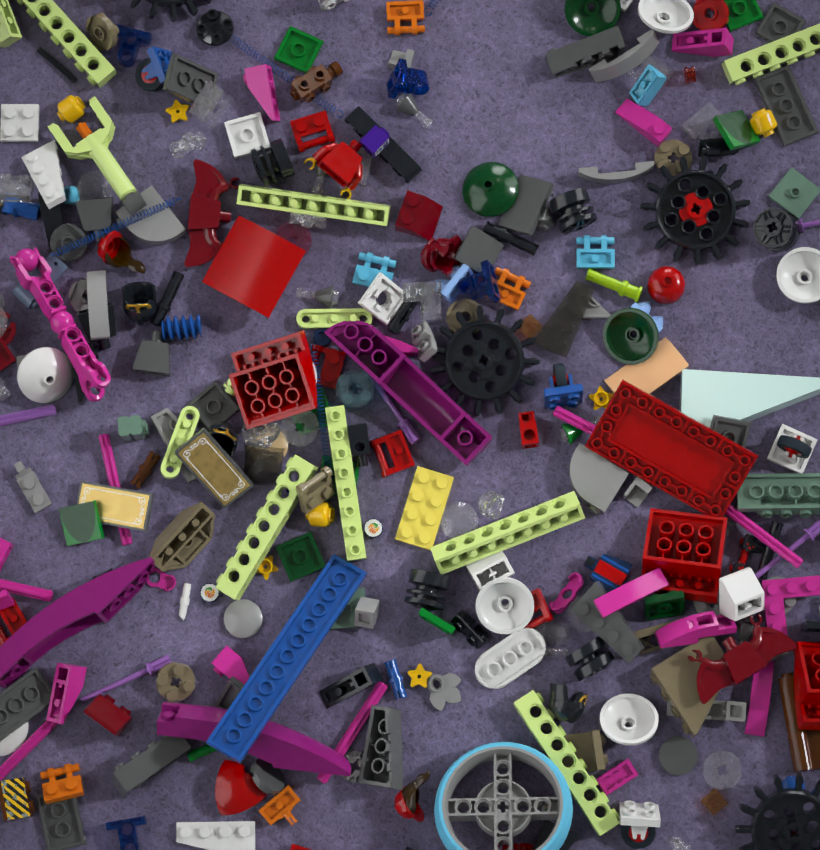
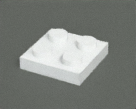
[0,104,39,142]
[224,112,270,159]

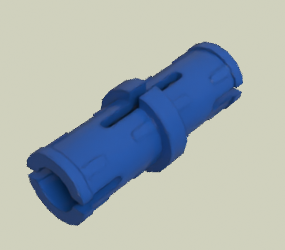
[384,659,407,700]

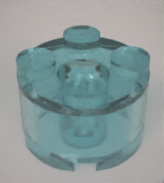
[336,369,375,411]

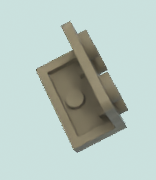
[561,730,608,772]

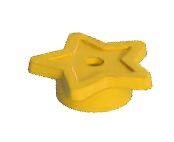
[165,100,189,123]
[589,386,613,410]
[256,555,278,580]
[407,663,432,688]

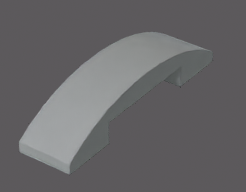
[589,29,659,82]
[578,161,654,184]
[87,270,110,340]
[667,700,747,722]

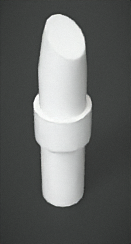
[179,583,191,621]

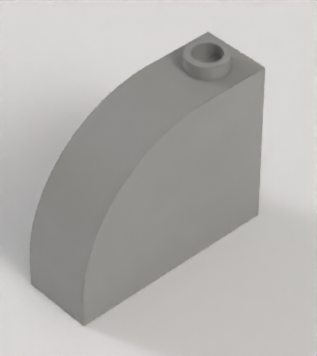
[115,185,187,245]
[569,443,629,515]

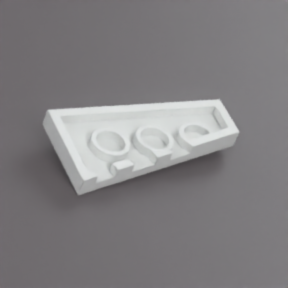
[21,140,66,209]
[176,821,255,850]

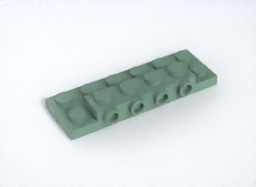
[737,473,820,519]

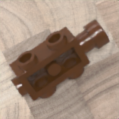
[290,61,343,103]

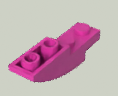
[655,611,737,649]

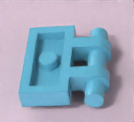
[576,235,615,269]
[352,252,397,287]

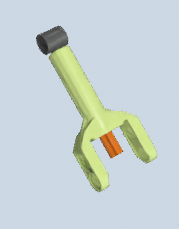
[47,96,147,215]

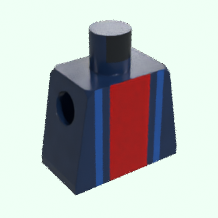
[584,554,633,593]

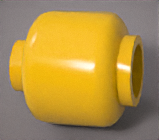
[57,95,86,123]
[749,108,777,138]
[305,502,335,527]

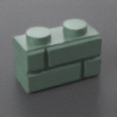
[117,415,149,442]

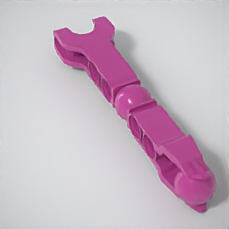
[10,247,111,402]

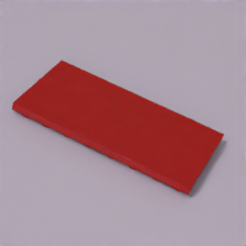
[585,379,758,517]

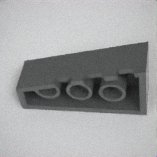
[545,25,625,79]
[571,581,645,663]
[358,705,404,791]
[110,736,191,798]

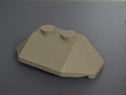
[149,502,215,572]

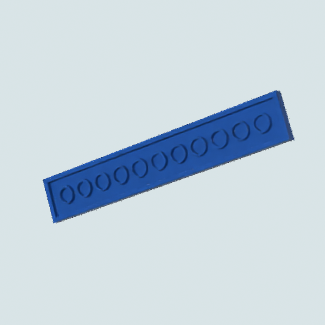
[206,554,367,764]

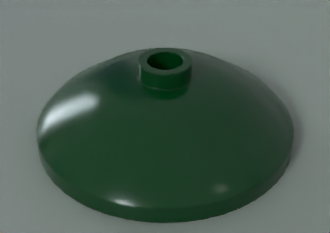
[564,0,621,36]
[462,162,519,217]
[603,308,659,365]

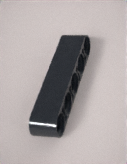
[344,106,422,183]

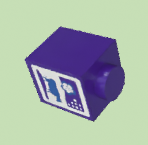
[360,125,390,158]

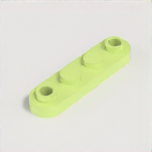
[296,308,373,329]
[160,406,200,479]

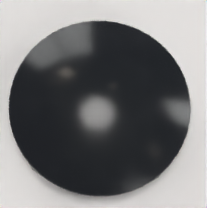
[196,9,234,46]

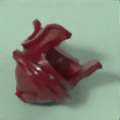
[420,235,462,276]

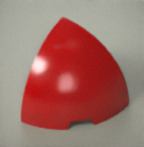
[215,759,268,815]

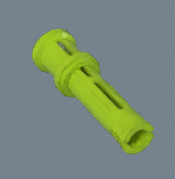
[585,268,644,303]

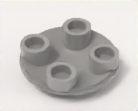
[224,599,263,638]

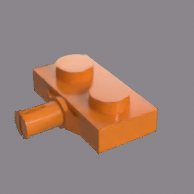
[258,785,301,826]

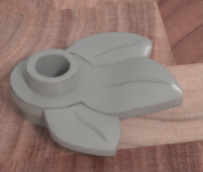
[427,673,461,711]

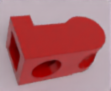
[518,411,539,449]

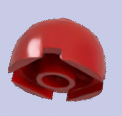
[647,266,685,304]

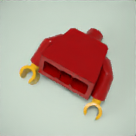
[304,140,363,199]

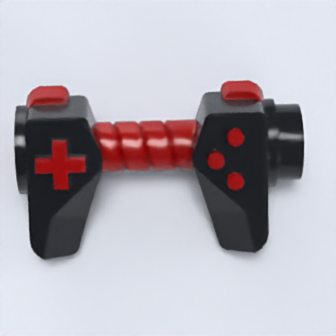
[729,534,765,574]

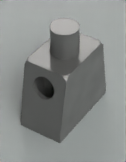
[76,196,113,241]
[133,331,171,377]

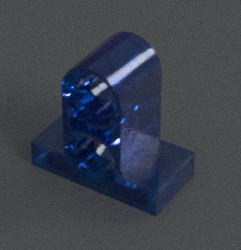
[115,24,153,68]
[386,58,430,99]
[457,260,501,303]
[106,816,147,850]

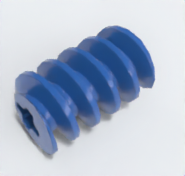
[162,315,202,341]

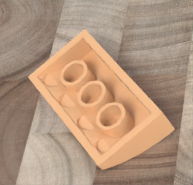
[604,337,689,394]

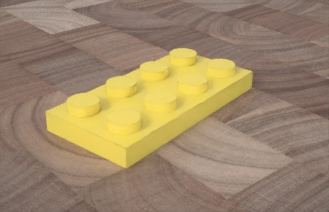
[395,466,454,551]

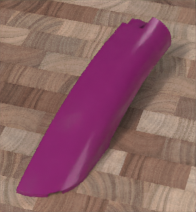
[324,320,493,467]
[0,557,155,689]
[157,701,351,776]

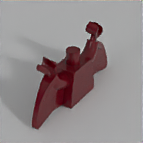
[184,159,240,268]
[688,614,797,704]

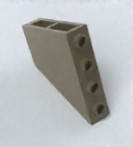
[650,636,725,738]

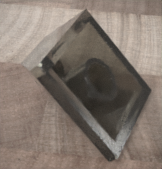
[244,445,285,486]

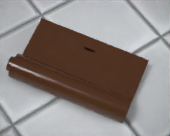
[778,673,820,772]

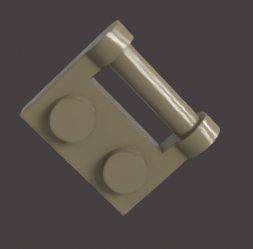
[296,466,335,514]

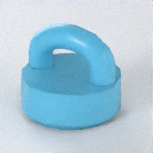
[63,185,81,205]

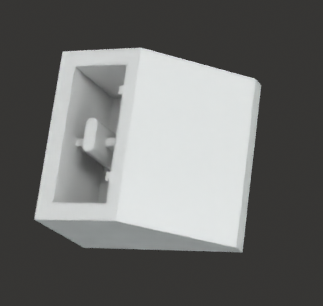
[465,551,515,591]
[719,567,764,621]

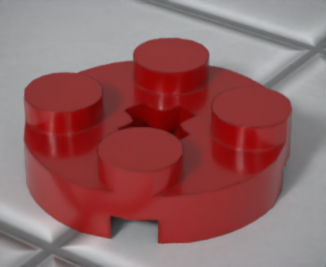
[692,0,729,30]

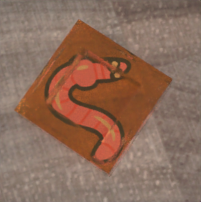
[519,314,544,338]
[700,788,728,816]

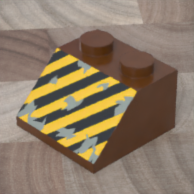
[0,777,35,821]

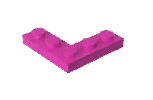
[761,575,820,636]

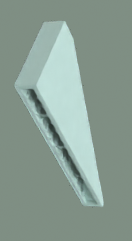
[679,369,820,428]

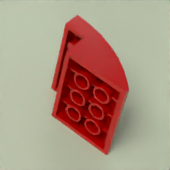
[202,216,306,318]
[229,330,317,430]
[641,508,728,604]
[794,641,820,730]

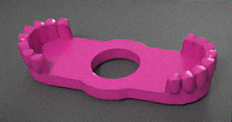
[146,568,176,591]
[549,572,584,614]

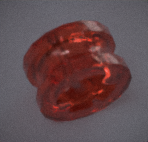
[684,66,696,84]

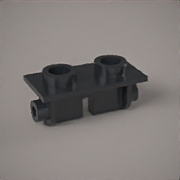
[698,138,739,157]
[451,610,489,649]

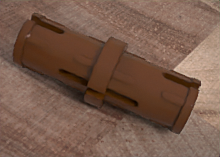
[130,451,161,489]

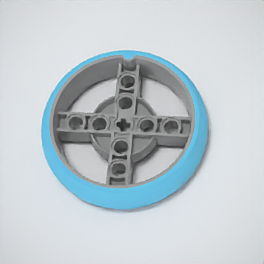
[434,742,573,850]

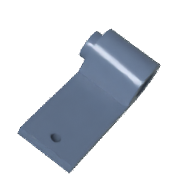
[12,252,69,309]

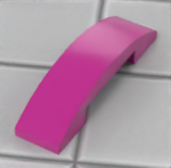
[744,661,774,737]

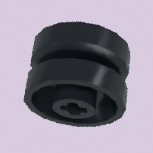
[564,637,615,682]

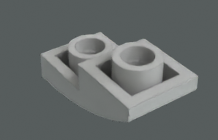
[411,320,437,363]

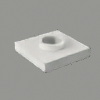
[358,272,408,326]

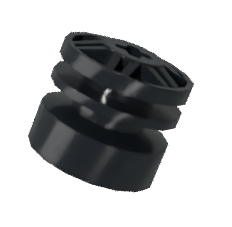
[251,138,295,187]
[549,188,597,234]
[753,208,799,252]
[404,569,450,611]

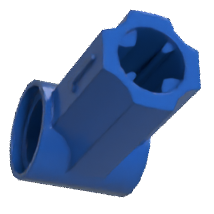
[1,194,41,221]

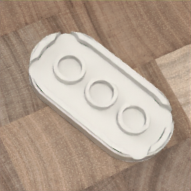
[475,628,546,689]

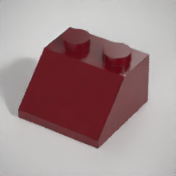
[395,190,443,241]
[84,694,133,737]

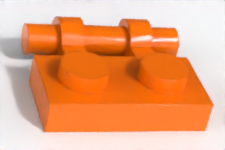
[386,0,425,36]
[484,267,532,311]
[40,763,84,804]

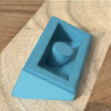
[629,64,667,106]

